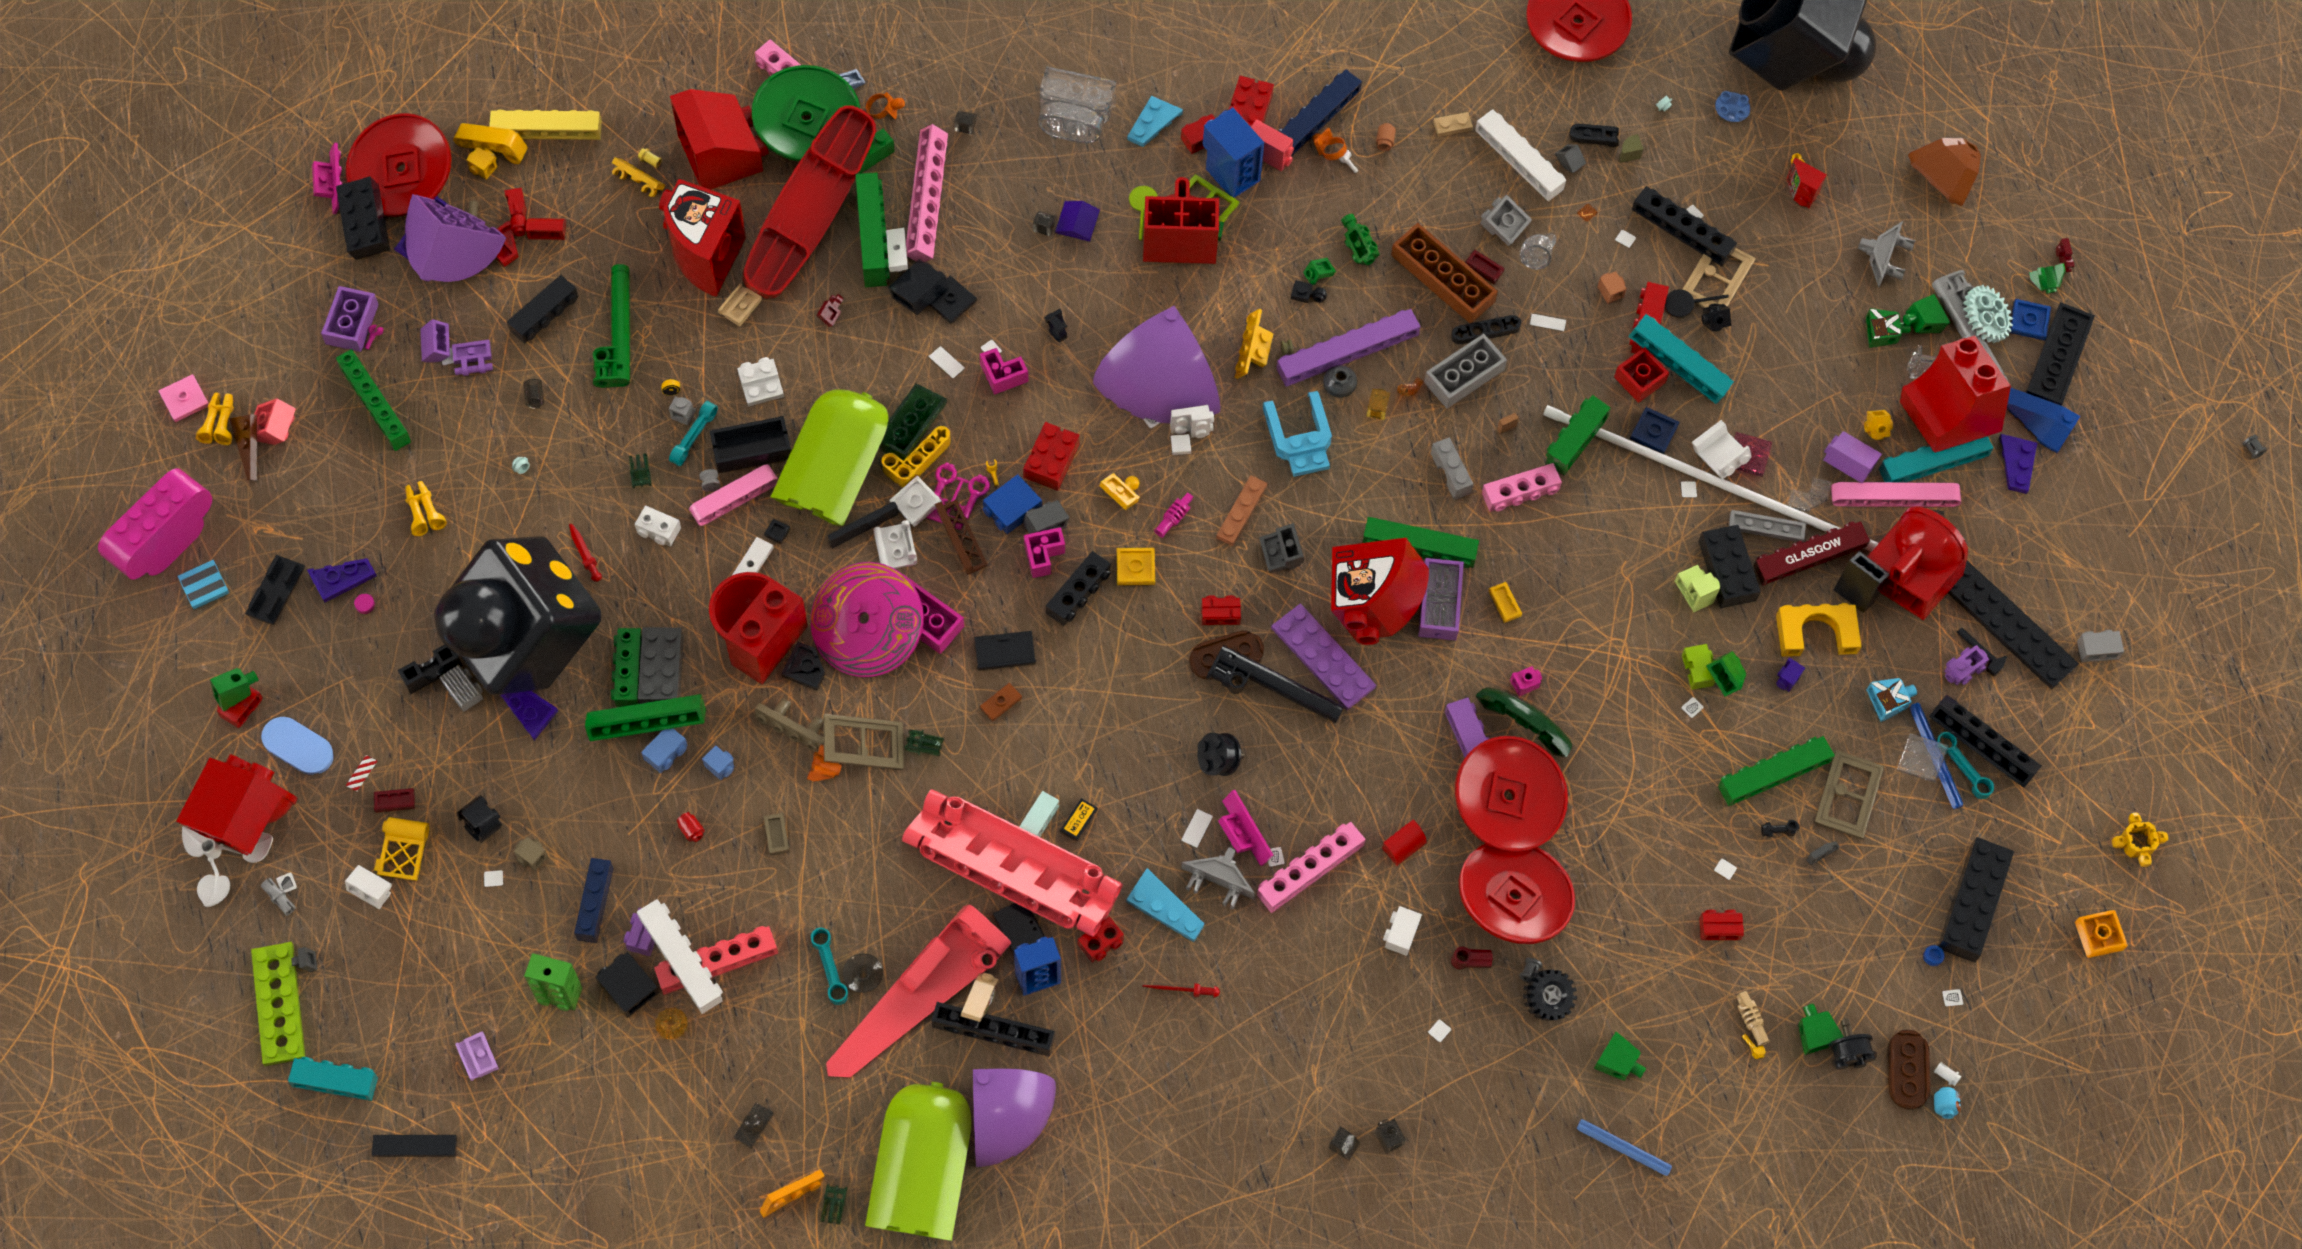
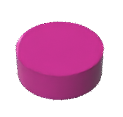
[354,594,375,614]

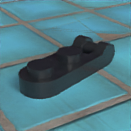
[1569,123,1619,147]

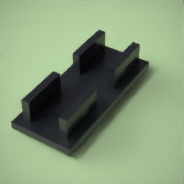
[245,555,305,625]

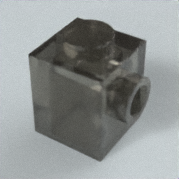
[1375,1118,1406,1154]

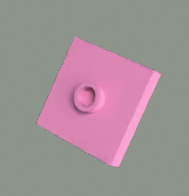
[159,374,209,422]

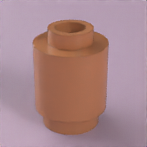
[1376,123,1396,151]

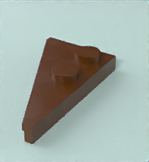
[230,414,257,481]

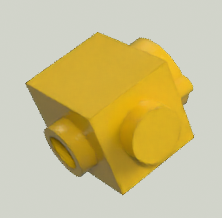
[466,147,498,180]

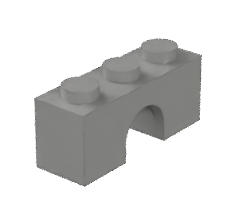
[1430,437,1473,500]

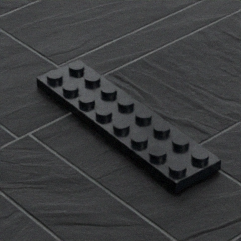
[1948,560,2079,690]

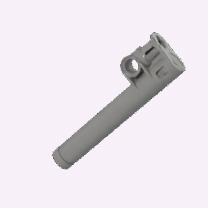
[1932,270,2009,382]

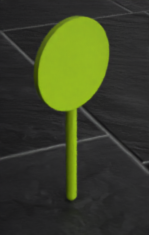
[1129,186,1158,241]

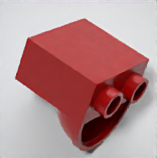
[1143,177,1219,264]
[1867,506,1968,621]
[709,572,808,685]
[176,754,298,856]

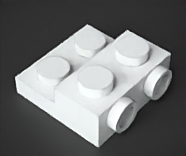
[737,357,784,407]
[1170,405,1214,438]

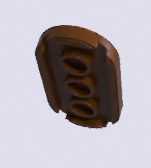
[1189,630,1264,680]
[1888,1030,1931,1110]

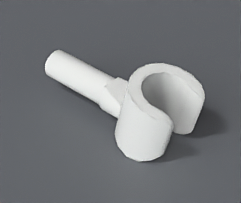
[1339,150,1358,173]

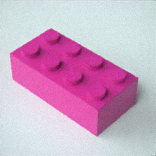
[903,574,964,654]

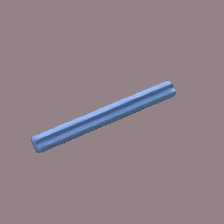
[1577,1119,1672,1176]

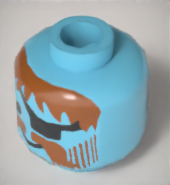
[1934,1087,1961,1119]

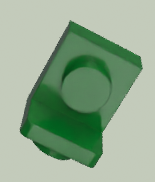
[1303,258,1336,285]

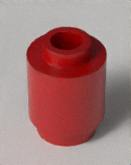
[677,812,705,842]

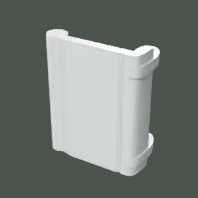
[873,520,917,569]

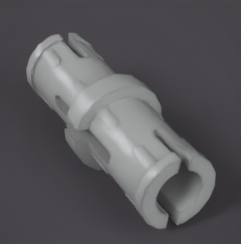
[261,878,296,916]

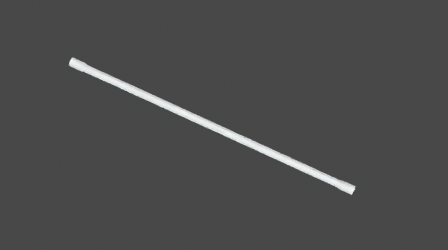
[1543,405,1879,552]

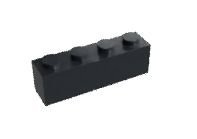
[507,275,579,344]

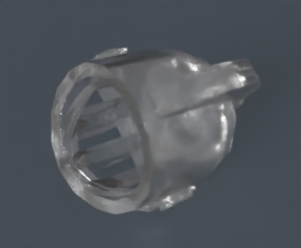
[1519,232,1557,270]

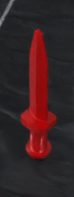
[569,524,602,582]
[1142,983,1220,998]

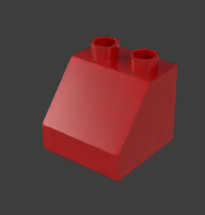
[670,89,769,190]

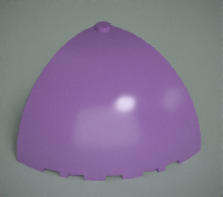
[1093,306,1220,423]

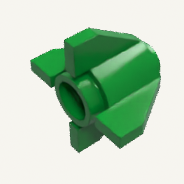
[2029,263,2066,294]

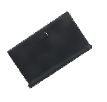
[974,631,1036,670]
[993,903,1045,954]

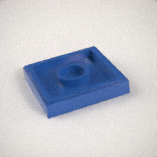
[2010,299,2051,341]

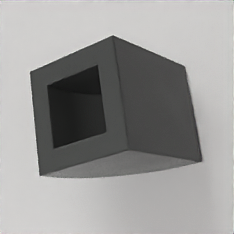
[1555,144,1586,173]

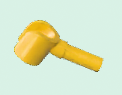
[986,459,999,487]
[1742,1034,1766,1059]

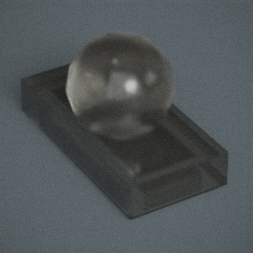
[734,1103,774,1149]

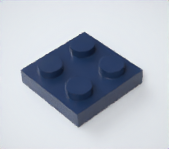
[1630,407,1680,454]

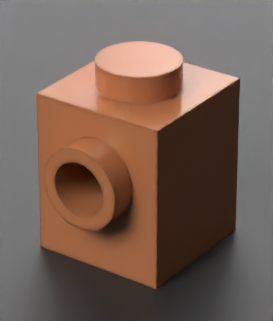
[1597,271,1627,304]

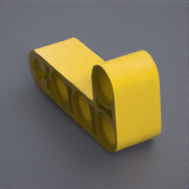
[453,123,528,164]
[881,426,951,487]

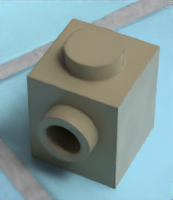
[514,837,548,871]

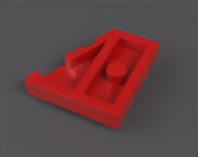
[496,220,519,267]

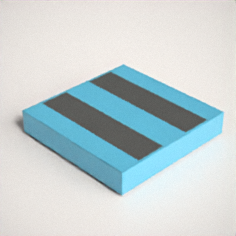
[178,560,229,609]

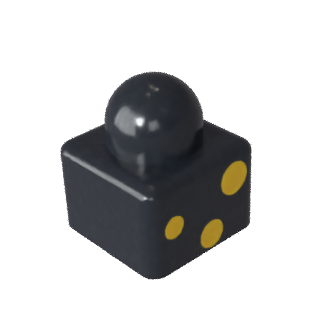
[434,536,601,695]

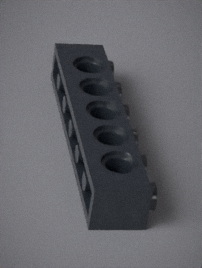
[1632,186,1737,267]
[1929,695,2042,788]
[931,1002,1055,1057]

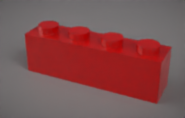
[1629,282,1669,354]

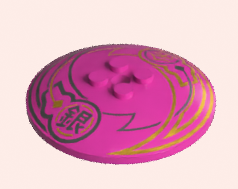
[811,562,924,677]

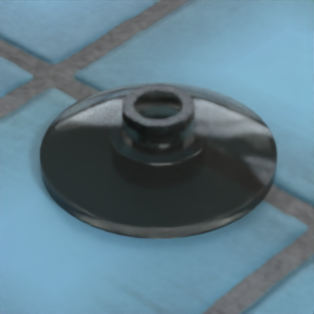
[843,953,883,993]

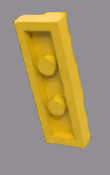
[612,157,665,197]

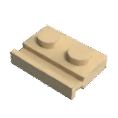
[718,284,762,326]

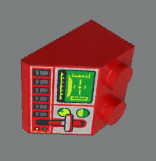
[1786,158,1827,209]

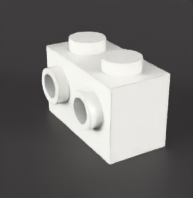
[635,505,681,547]
[1383,906,1422,956]

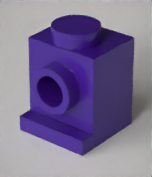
[1776,657,1805,692]

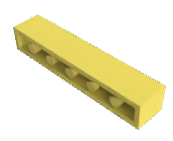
[489,109,602,140]

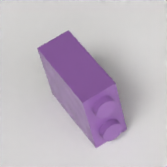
[1823,431,1882,483]

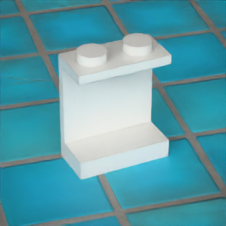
[1692,420,1752,479]

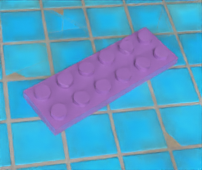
[1271,603,1376,710]

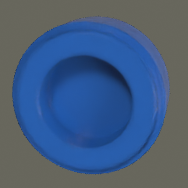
[1923,945,1945,966]

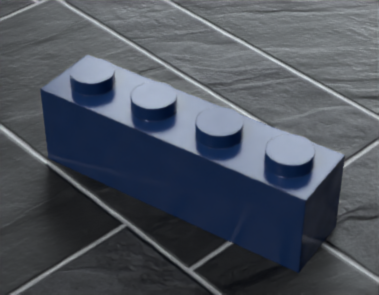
[574,858,614,943]

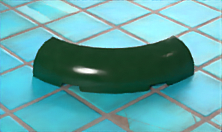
[1476,687,1572,757]

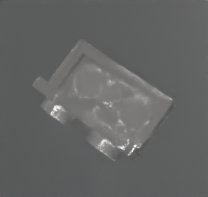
[1907,345,1937,379]

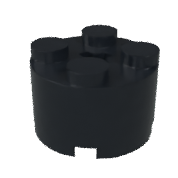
[456,795,502,843]

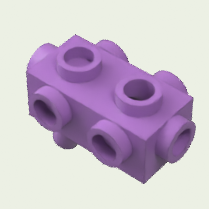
[1944,645,1989,685]

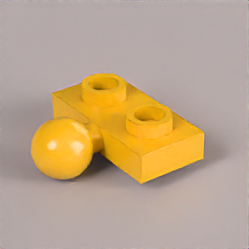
[1099,473,1140,510]

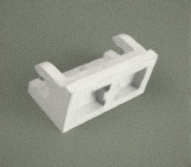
[345,865,392,910]

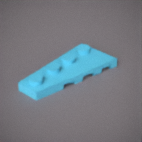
[1126,868,1204,942]

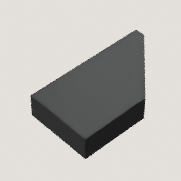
[1806,841,1840,865]

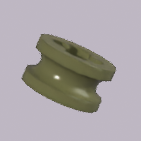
[1281,340,1294,356]

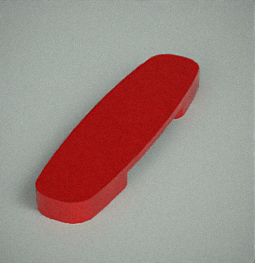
[742,105,876,299]

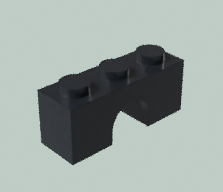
[398,645,463,694]

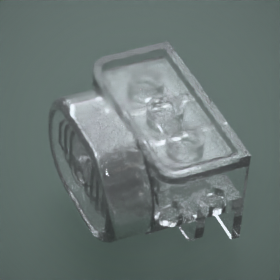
[1038,66,1116,143]

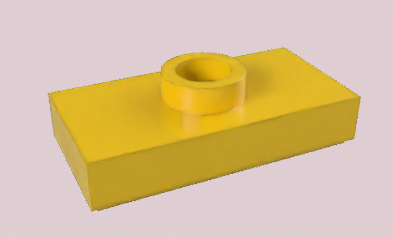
[1488,582,1522,623]

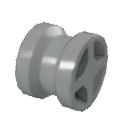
[699,469,720,491]

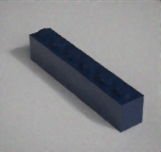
[1278,69,1362,157]

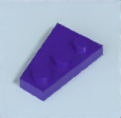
[1999,434,2037,494]
[307,558,377,603]
[500,691,558,741]

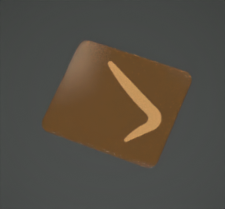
[1577,204,1598,222]

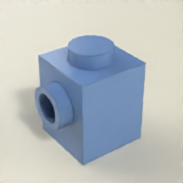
[702,746,734,780]

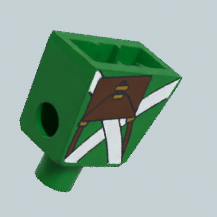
[1865,308,1911,348]

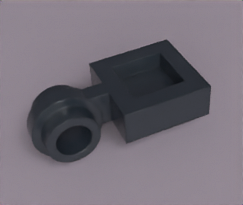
[1291,280,1327,303]

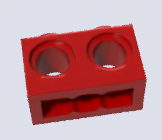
[1077,916,1124,962]

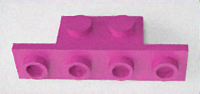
[312,142,342,214]
[1218,790,1274,866]

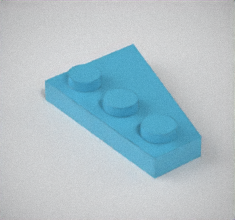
[1127,96,1183,147]

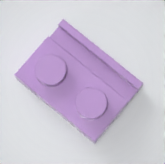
[455,1031,499,1081]

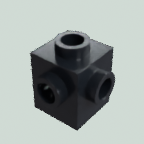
[1701,303,1732,331]

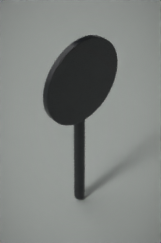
[1665,289,1729,317]

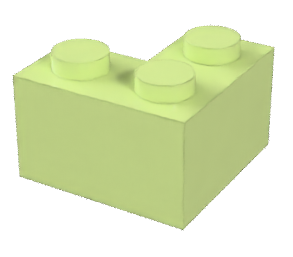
[1675,565,1720,612]

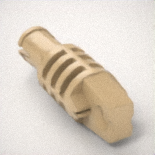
[1736,991,1770,1046]

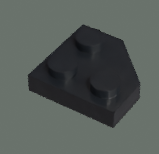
[781,641,825,691]

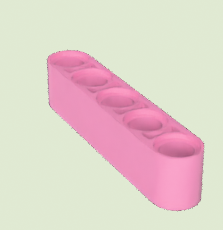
[689,464,778,526]

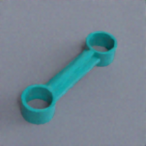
[669,401,718,466]
[1936,732,1994,799]
[811,927,848,1005]

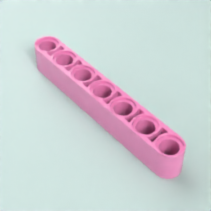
[1831,482,1961,507]

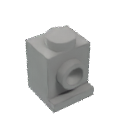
[669,396,696,425]

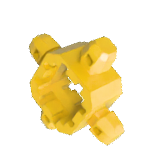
[2112,813,2168,867]

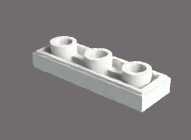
[886,228,908,272]
[732,537,774,575]

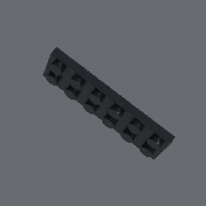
[2026,302,2095,406]

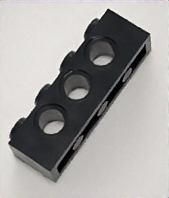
[1046,551,1111,626]

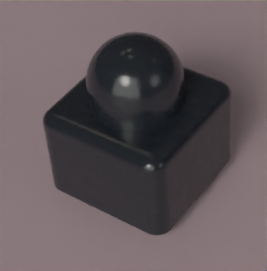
[1729,0,1876,91]

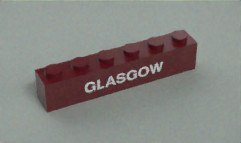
[1754,521,1870,586]

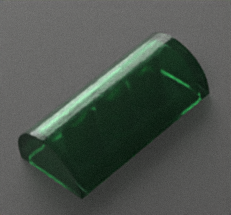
[879,383,947,461]

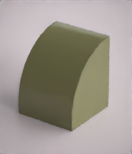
[1619,134,1643,163]

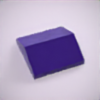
[1055,201,1100,242]

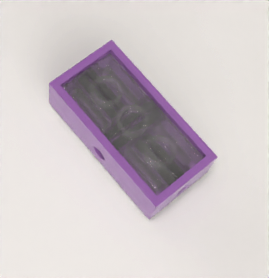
[1418,558,1464,641]

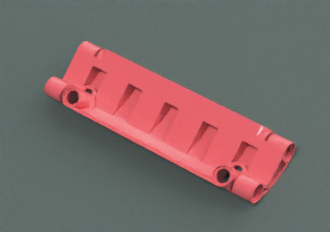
[902,789,1123,937]

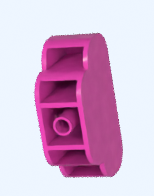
[98,468,212,579]

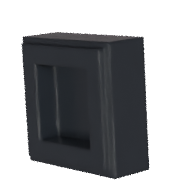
[764,518,790,544]

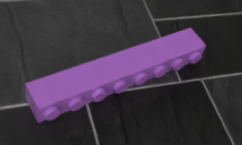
[1277,309,1421,387]

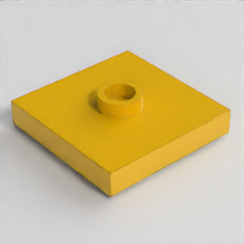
[1116,548,1155,585]

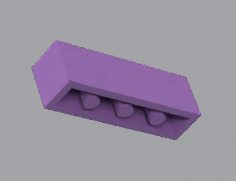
[1445,698,1489,757]

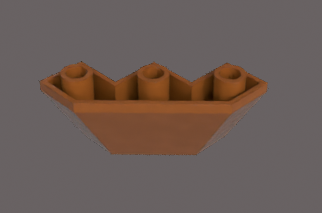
[1908,138,1981,206]

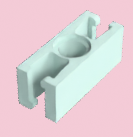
[1019,791,1059,837]

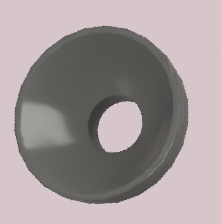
[1323,365,1357,398]

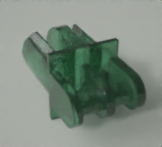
[629,453,652,488]
[904,729,944,756]
[820,1184,848,1225]

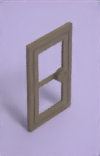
[823,714,904,770]
[1814,750,1884,839]

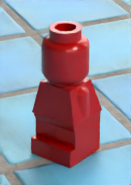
[504,187,527,236]

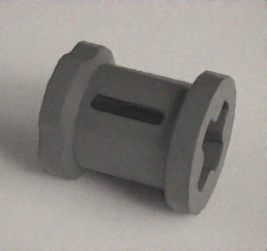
[2242,435,2267,459]
[1519,957,1543,982]

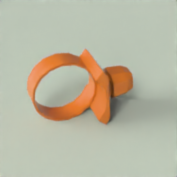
[865,92,905,120]
[1312,128,1347,160]

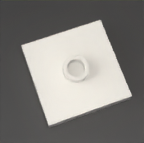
[889,475,943,527]

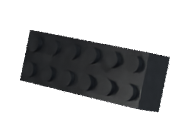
[1938,837,2014,963]

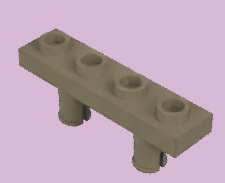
[755,698,824,752]

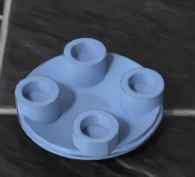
[1715,91,1750,122]

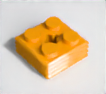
[2075,910,2128,958]

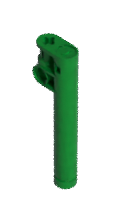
[592,264,630,388]

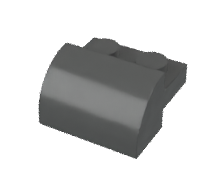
[1259,523,1304,573]

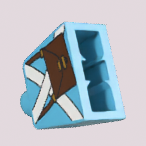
[1866,678,1917,722]

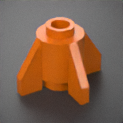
[807,744,842,782]

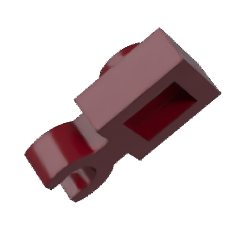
[2056,238,2074,273]

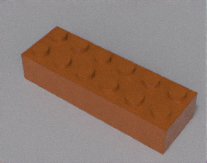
[1391,223,1498,323]

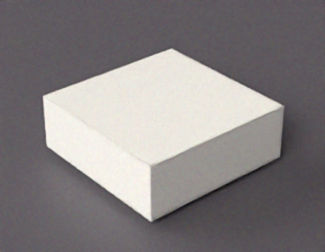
[1171,434,1191,455]

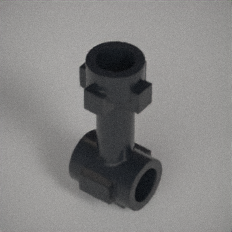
[1761,820,1800,838]

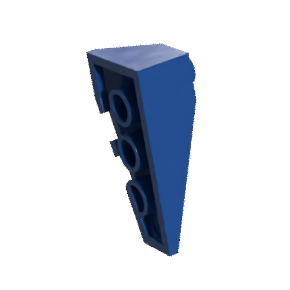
[2007,388,2080,453]

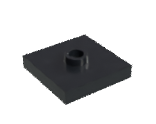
[929,275,977,324]

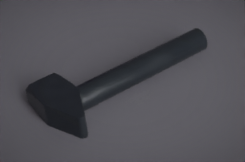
[1957,627,2007,676]

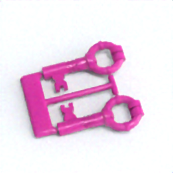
[926,462,990,530]

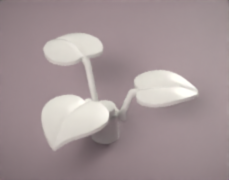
[182,826,273,907]

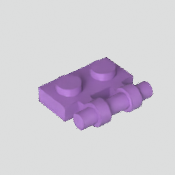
[452,340,493,376]

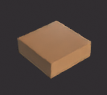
[1497,413,1519,434]

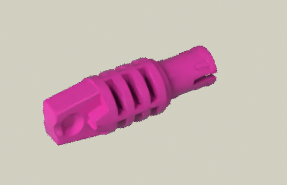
[1154,492,1193,538]

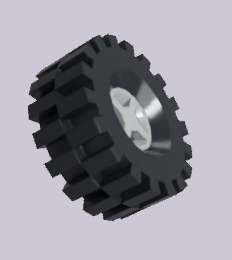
[1523,969,1577,1021]

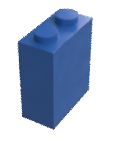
[983,474,1042,534]

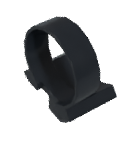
[1044,309,1067,343]

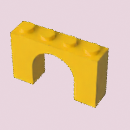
[1776,603,1861,657]

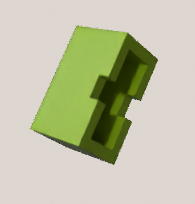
[1681,644,1715,690]

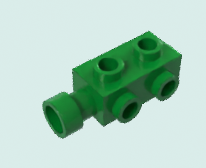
[1341,214,1380,266]

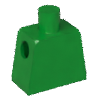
[1903,294,1950,334]
[1706,651,1746,696]
[210,668,259,712]
[1798,1004,1844,1055]
[1594,1032,1646,1081]

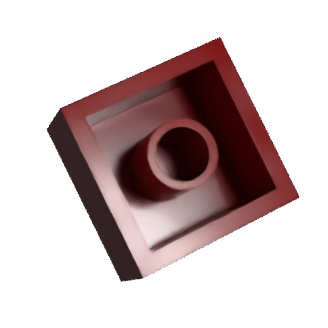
[1614,347,1669,403]

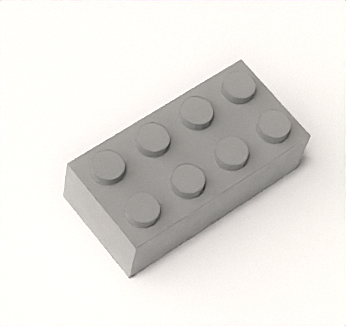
[1424,334,1507,409]

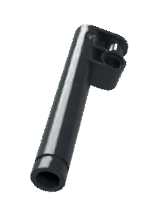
[1206,645,1344,723]

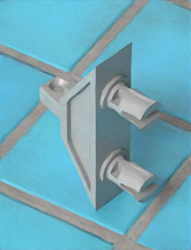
[1858,221,1916,287]
[1181,847,1255,909]

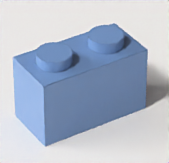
[641,728,688,773]

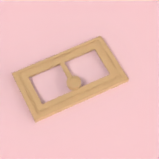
[1682,243,1756,308]

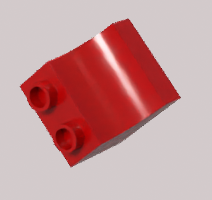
[1900,335,2011,453]

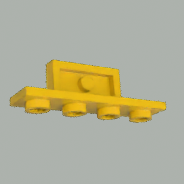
[1235,309,1274,379]

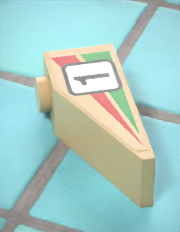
[961,973,999,1022]

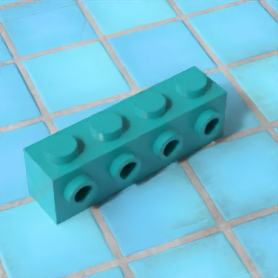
[288,1057,378,1101]

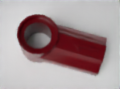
[1451,946,1493,970]

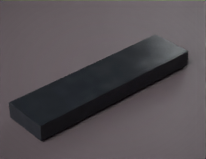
[828,501,899,549]
[372,1135,457,1157]

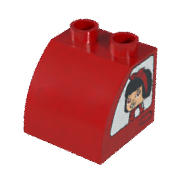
[659,179,746,297]
[1331,538,1429,645]

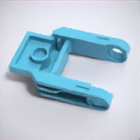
[1263,391,1332,477]

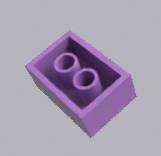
[321,286,379,352]

